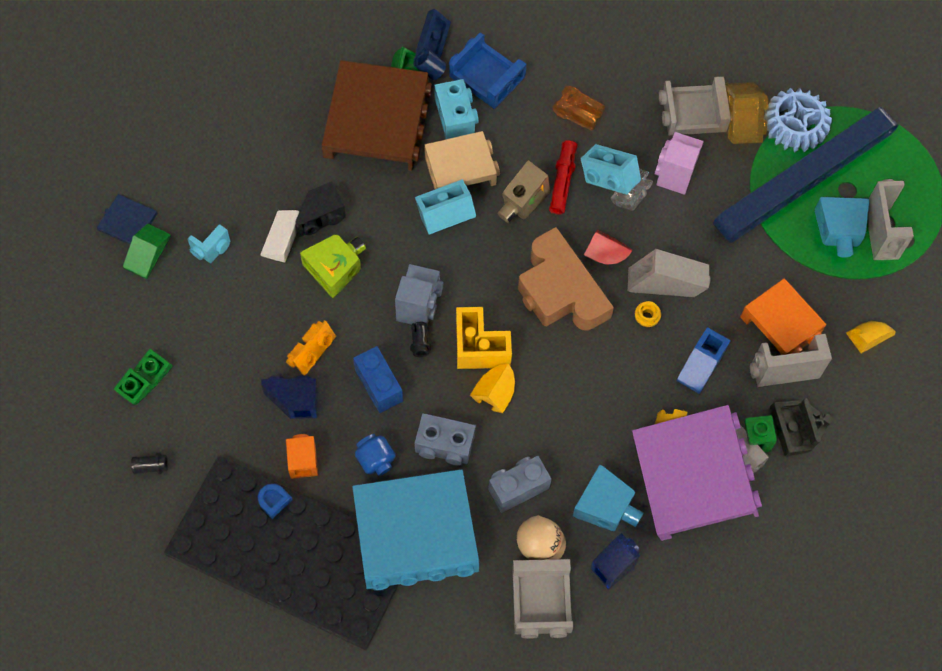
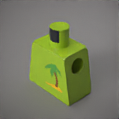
[300,235,366,298]

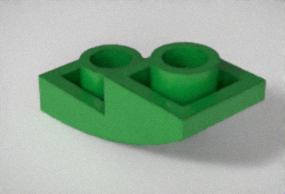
[114,349,173,405]

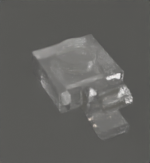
[611,169,653,211]

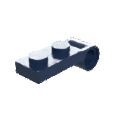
[413,9,451,80]

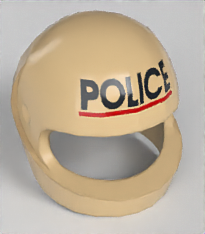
[516,515,566,560]

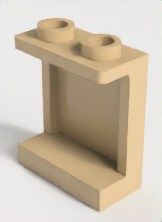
[425,131,500,189]

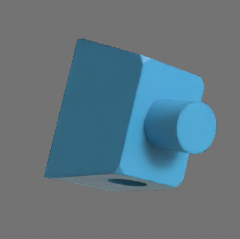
[815,197,869,257]
[573,465,643,531]

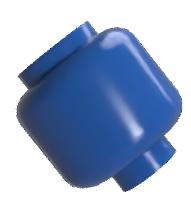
[355,434,396,476]

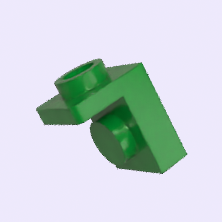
[744,415,777,452]

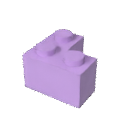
[655,132,704,195]

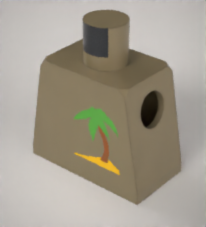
[498,160,550,223]

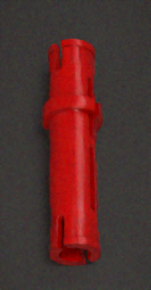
[549,140,578,214]

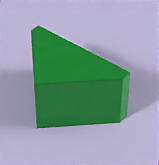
[123,224,171,279]

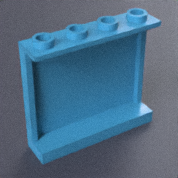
[352,469,479,590]

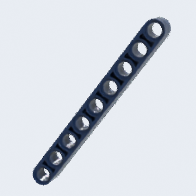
[713,107,898,243]

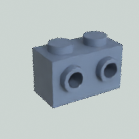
[415,413,476,465]
[488,456,551,513]

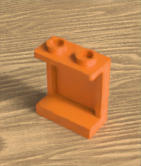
[740,278,827,355]

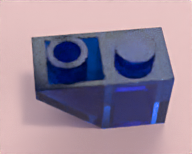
[261,376,318,419]
[591,533,640,590]

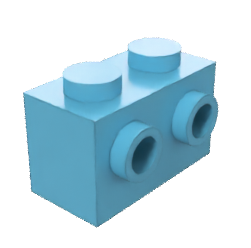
[435,79,479,139]
[581,144,641,195]
[415,179,476,235]

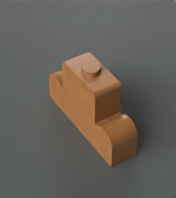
[518,227,614,330]

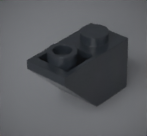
[295,181,346,237]

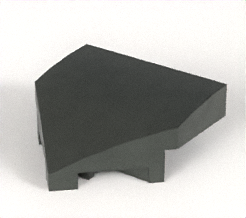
[770,398,833,456]

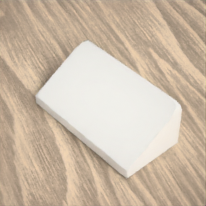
[261,210,299,263]

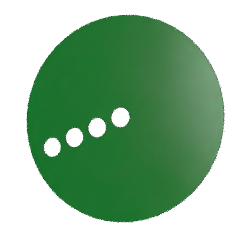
[750,106,942,279]

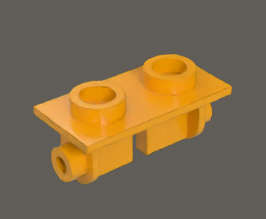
[286,320,336,376]

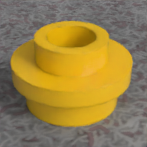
[635,301,661,327]

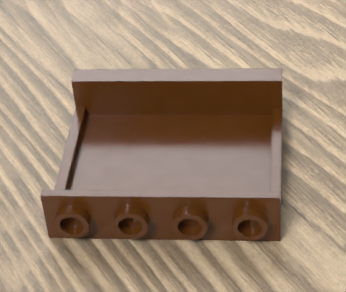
[322,60,432,171]

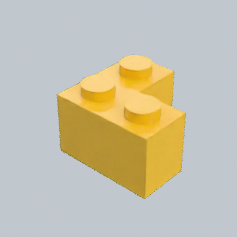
[456,307,512,369]

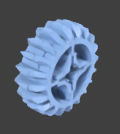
[763,88,832,153]

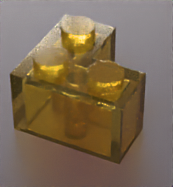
[725,82,768,144]

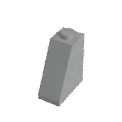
[627,249,710,297]

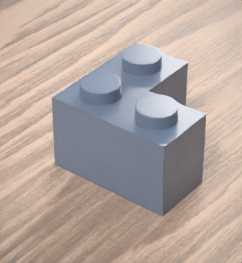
[395,264,444,325]

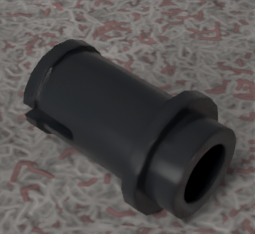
[410,322,431,357]
[131,452,168,474]

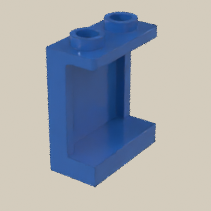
[449,32,526,109]

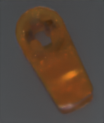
[553,86,605,130]

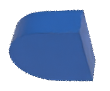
[258,484,292,519]

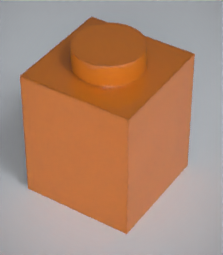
[286,434,318,479]

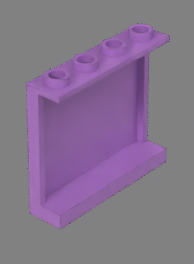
[632,405,762,541]

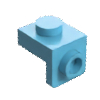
[188,224,231,263]

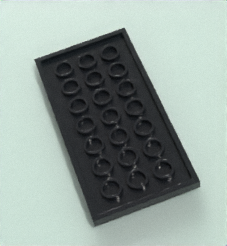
[164,456,399,650]

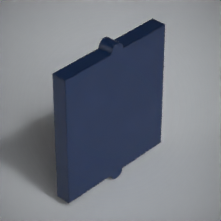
[97,194,158,244]

